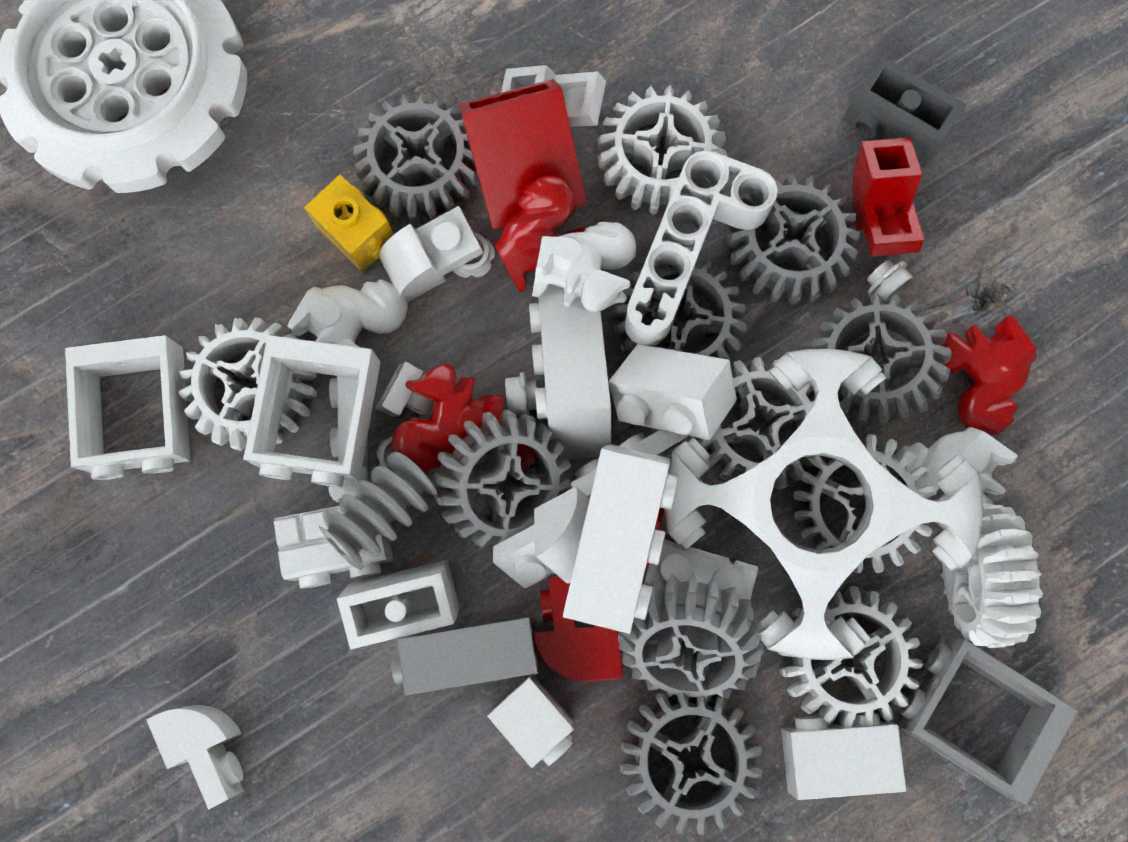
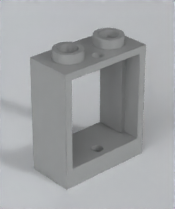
[391,617,540,696]
[898,639,1078,805]

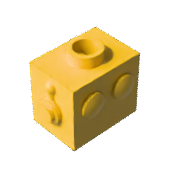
[304,175,394,273]

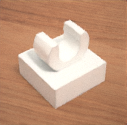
[375,362,433,417]

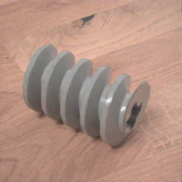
[319,452,437,570]

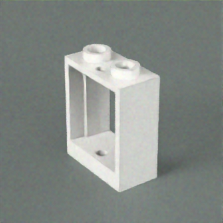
[65,335,191,480]
[243,335,381,488]

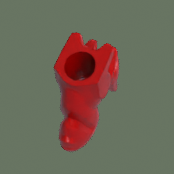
[493,176,586,293]
[941,315,1037,436]
[391,364,505,474]

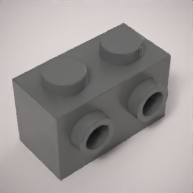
[842,55,967,168]

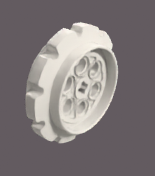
[0,0,247,193]

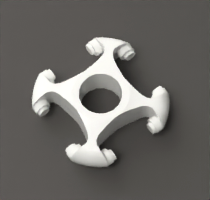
[665,349,983,660]

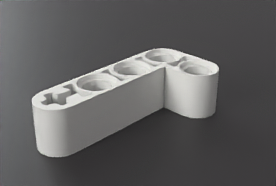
[625,150,778,346]

